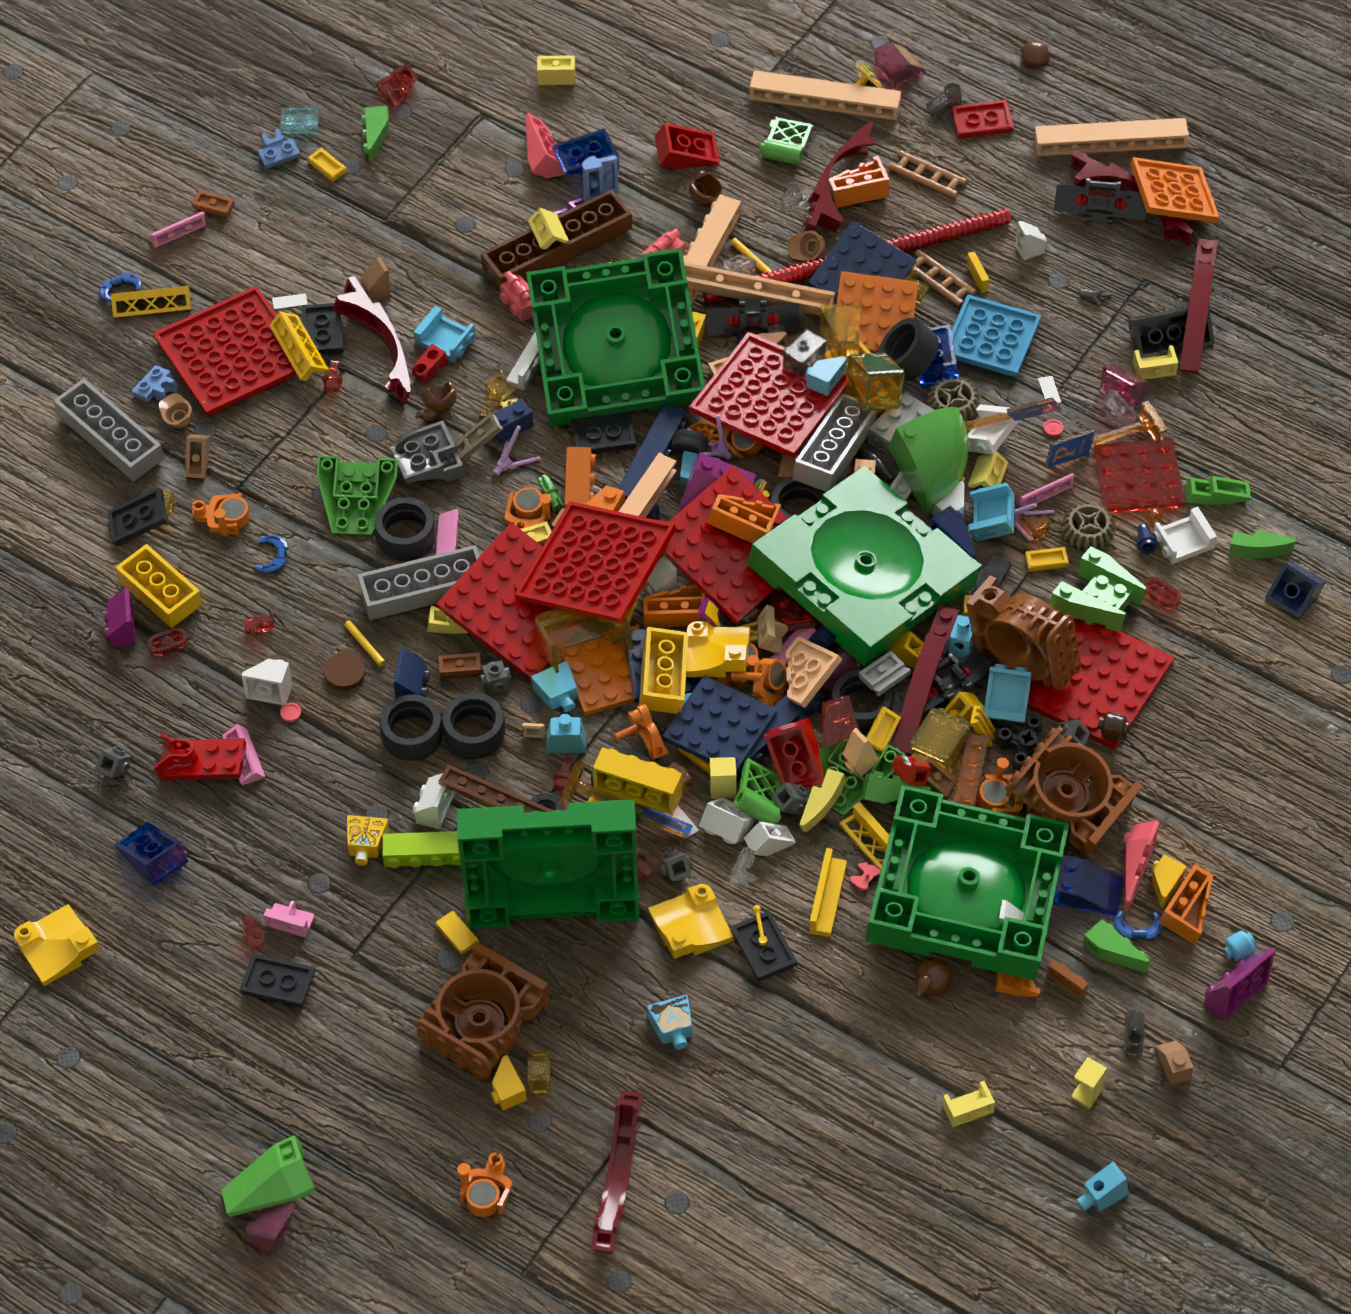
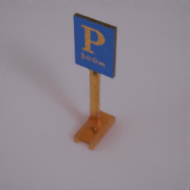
[964,397,1061,431]
[1045,401,1168,468]
[559,760,693,839]

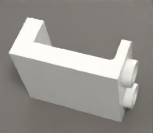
[968,404,1018,454]
[1152,507,1217,564]

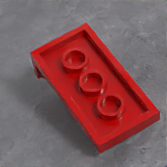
[154,732,247,781]

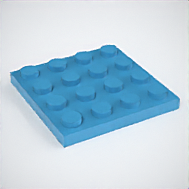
[942,294,1042,378]

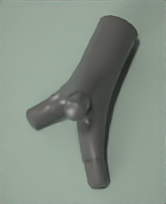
[1079,289,1111,306]

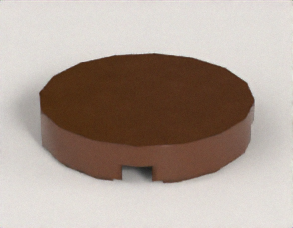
[324,652,366,690]

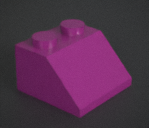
[103,588,136,647]

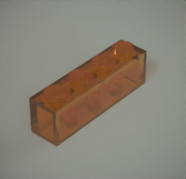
[953,732,989,807]

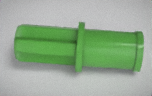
[538,475,565,512]

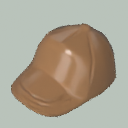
[788,231,825,261]
[159,393,193,429]

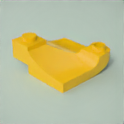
[686,621,751,677]
[648,884,733,959]
[14,904,100,986]

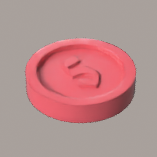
[1043,419,1063,437]
[280,703,301,722]

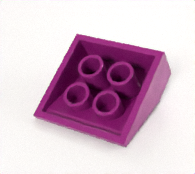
[678,452,756,513]
[1204,948,1276,1021]

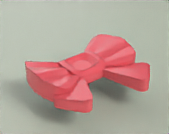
[850,862,881,892]

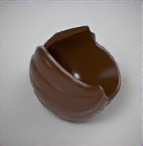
[689,170,722,206]
[415,381,457,422]
[915,959,953,997]

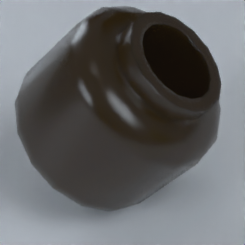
[1097,712,1130,741]

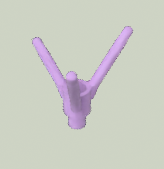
[688,415,732,460]
[492,426,541,476]
[1014,503,1055,541]

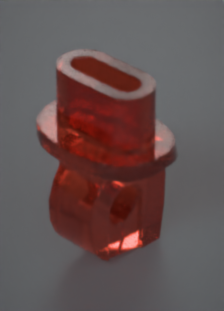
[322,360,343,392]
[243,614,275,636]
[553,757,575,791]
[637,855,653,880]
[241,914,265,950]

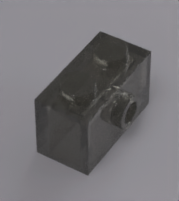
[782,330,827,376]

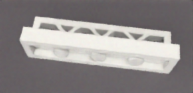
[506,332,540,391]

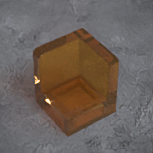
[1018,513,1050,542]

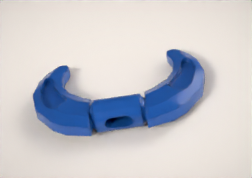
[99,273,142,302]
[254,535,288,574]
[1114,911,1163,940]

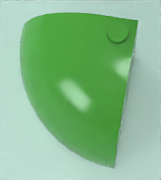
[888,407,969,516]

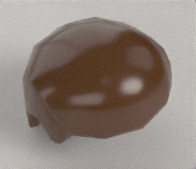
[1021,41,1049,67]

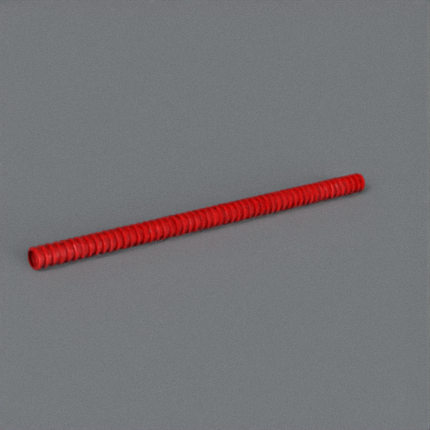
[702,208,1011,305]

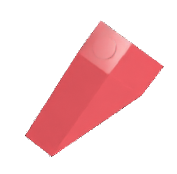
[526,113,574,179]
[1123,821,1159,912]

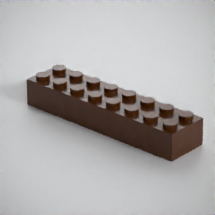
[481,189,633,292]

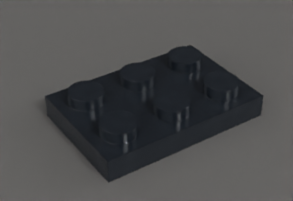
[301,303,344,354]
[571,412,636,454]
[108,487,168,547]
[730,911,797,982]
[240,953,316,1008]

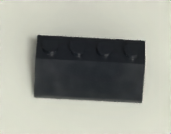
[1128,307,1215,359]

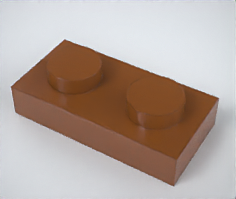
[192,190,235,218]
[439,653,481,677]
[1047,959,1088,1000]

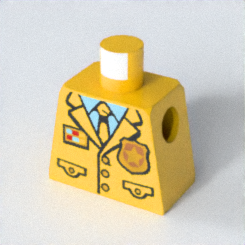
[347,815,389,866]

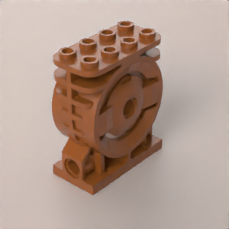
[966,576,1081,690]
[1005,727,1143,861]
[416,941,550,1080]

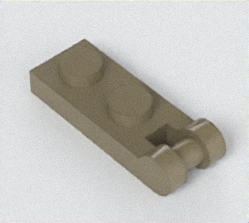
[454,413,503,463]

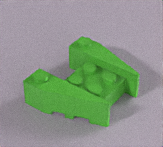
[1049,546,1146,632]

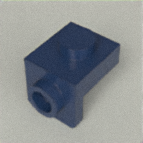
[809,626,836,649]

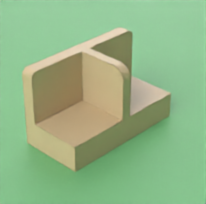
[757,605,788,654]

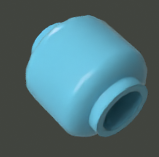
[1223,931,1257,963]

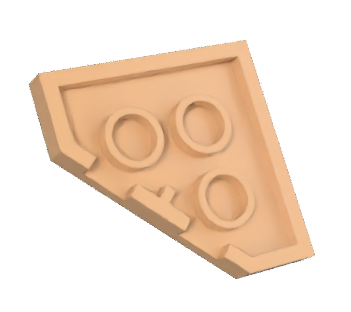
[786,636,842,708]

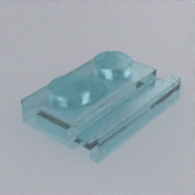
[280,107,319,133]

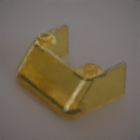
[535,609,634,673]

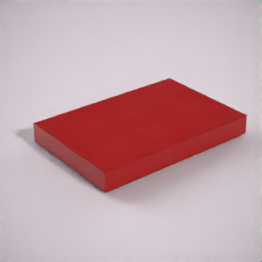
[951,100,1014,139]

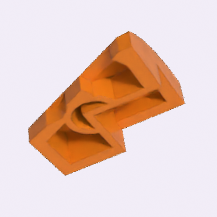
[995,972,1040,997]

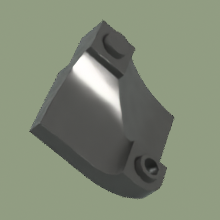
[391,421,465,484]

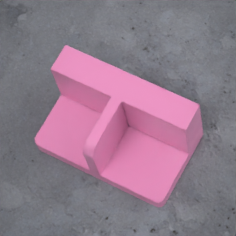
[264,901,315,938]

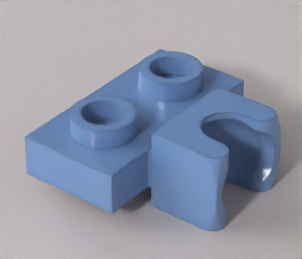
[258,129,300,169]
[132,365,177,402]

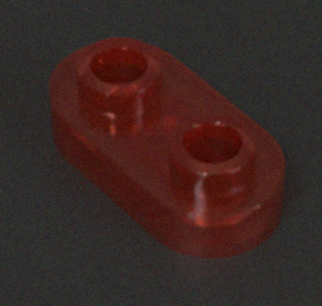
[1144,577,1181,609]
[147,627,188,656]

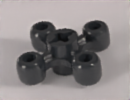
[996,715,1042,771]

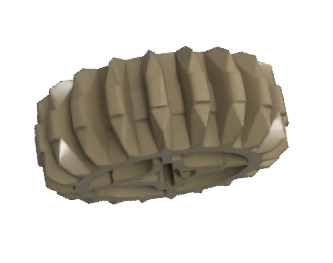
[927,376,981,423]
[1061,501,1116,552]

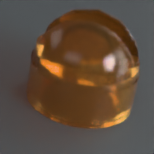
[1145,508,1163,525]

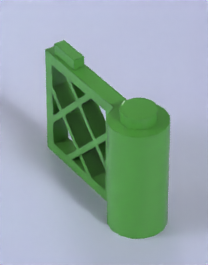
[759,117,813,165]
[733,758,782,824]

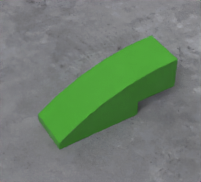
[1184,476,1251,505]
[1229,529,1296,559]

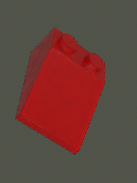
[655,122,720,169]
[764,718,824,788]

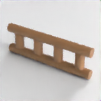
[888,150,967,198]
[910,249,977,308]

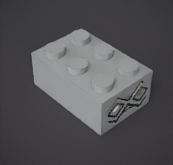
[868,392,935,459]

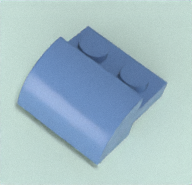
[582,155,619,202]

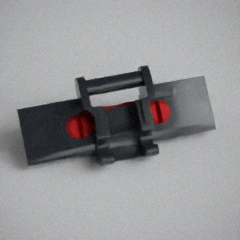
[1054,178,1146,224]
[706,300,800,344]
[899,649,995,714]

